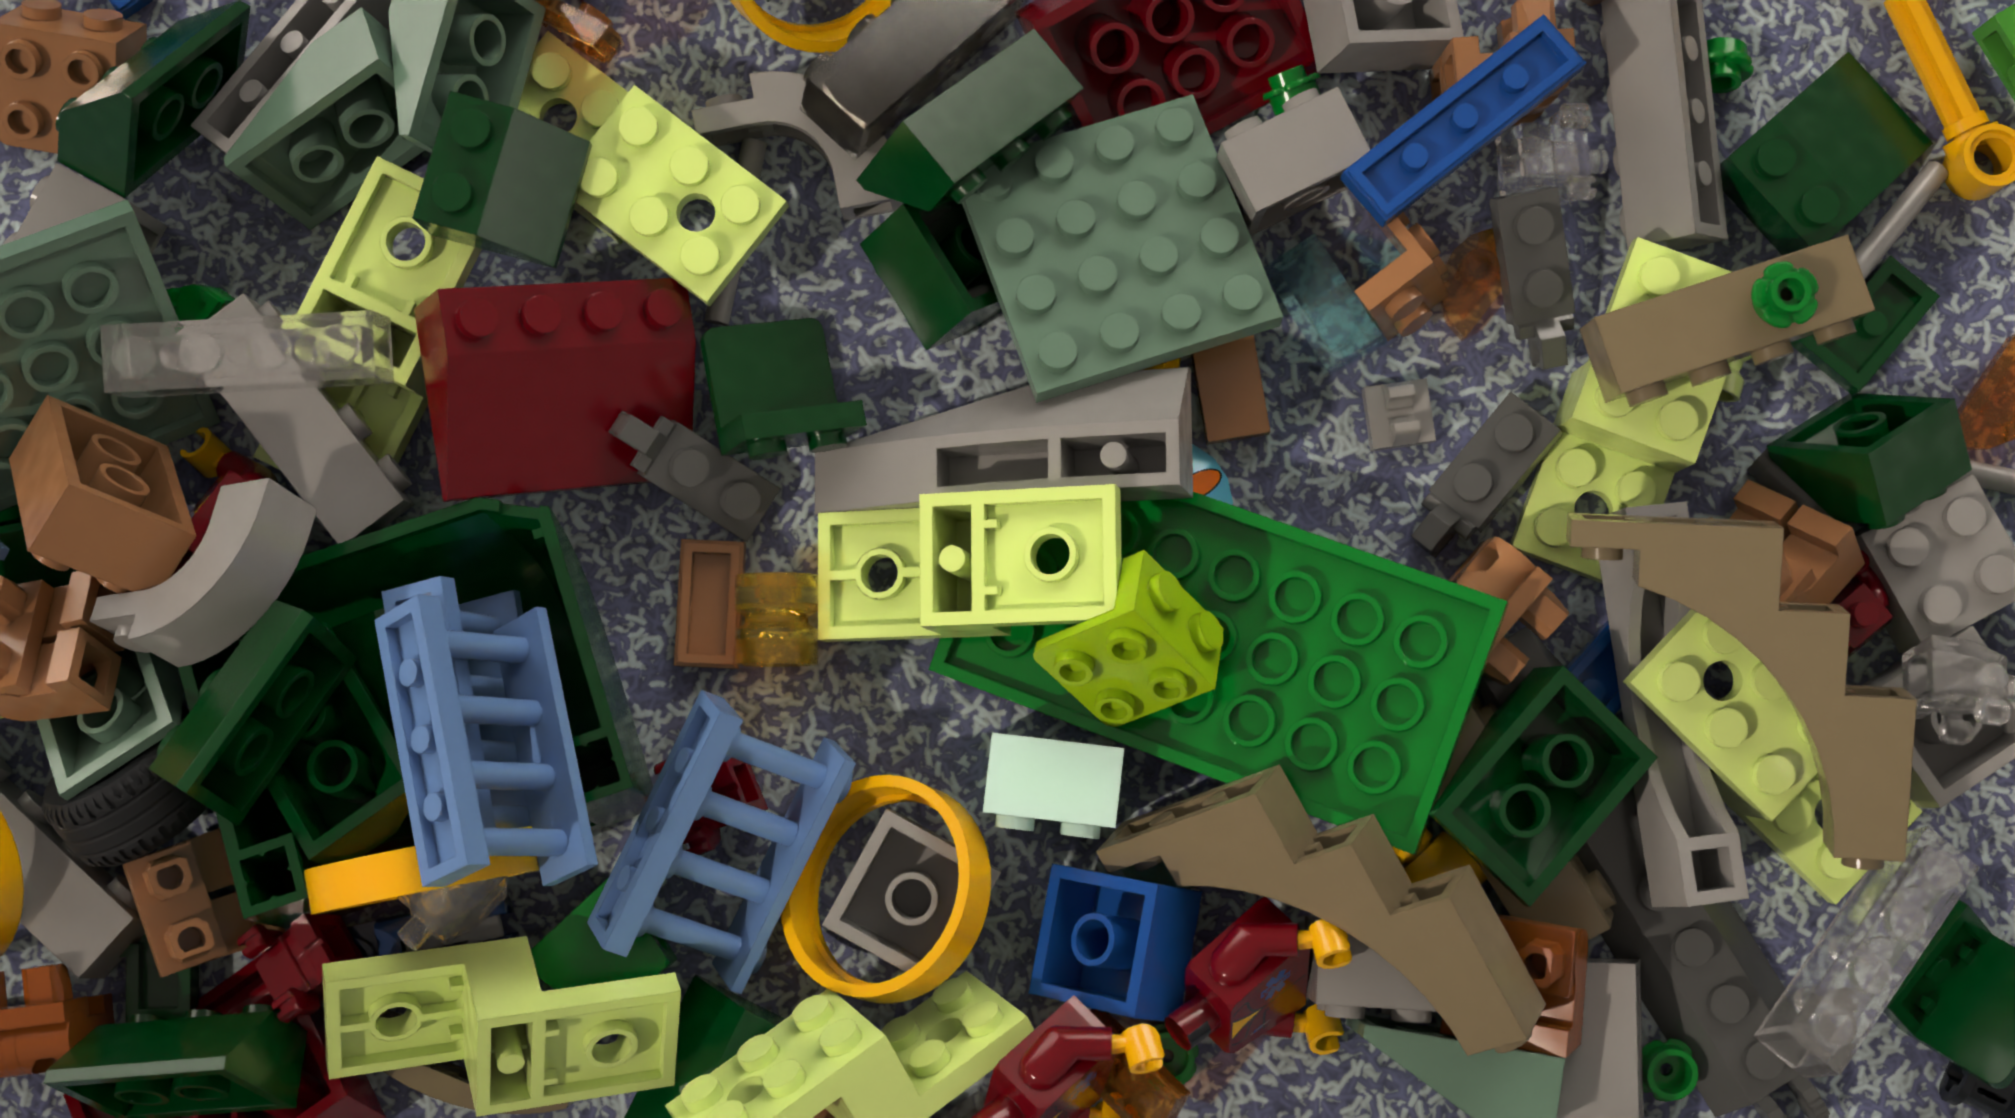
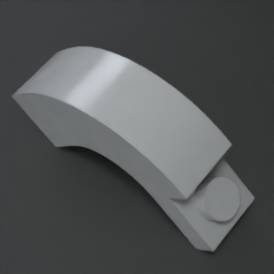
[691,71,904,221]
[90,478,317,667]

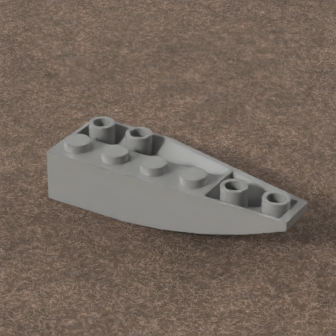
[815,367,1193,516]

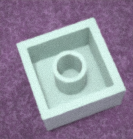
[983,733,1125,839]

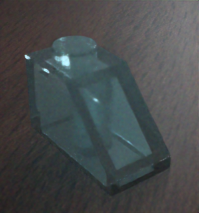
[1264,233,1384,374]

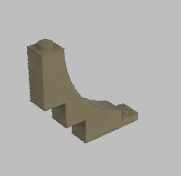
[1566,513,1917,870]
[1096,764,1546,1056]

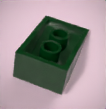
[1720,51,1933,256]
[1429,666,1658,907]

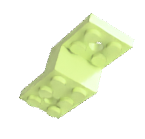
[518,31,789,307]
[253,156,482,470]
[1510,237,1732,584]
[818,484,1122,642]
[1622,609,1923,905]
[322,936,681,1117]
[665,970,1034,1118]

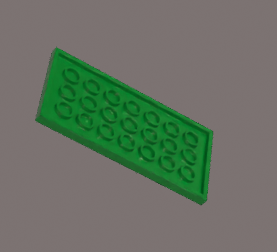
[928,492,1509,855]

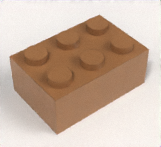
[9,395,196,594]

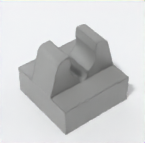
[1361,378,1436,452]

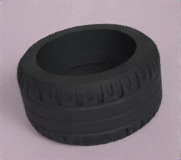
[42,706,207,867]

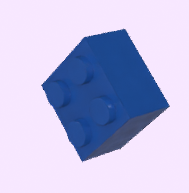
[1029,863,1202,1021]

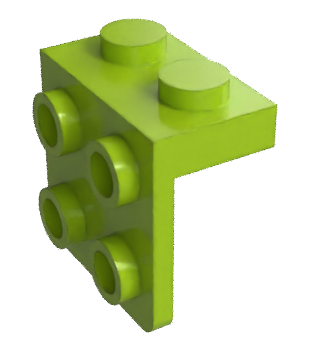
[1033,550,1224,727]

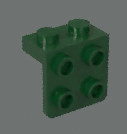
[700,318,867,460]
[1868,893,2015,1089]

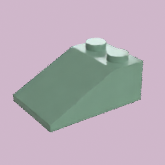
[388,0,546,153]
[223,7,425,230]
[36,648,184,801]
[1346,1015,1565,1118]

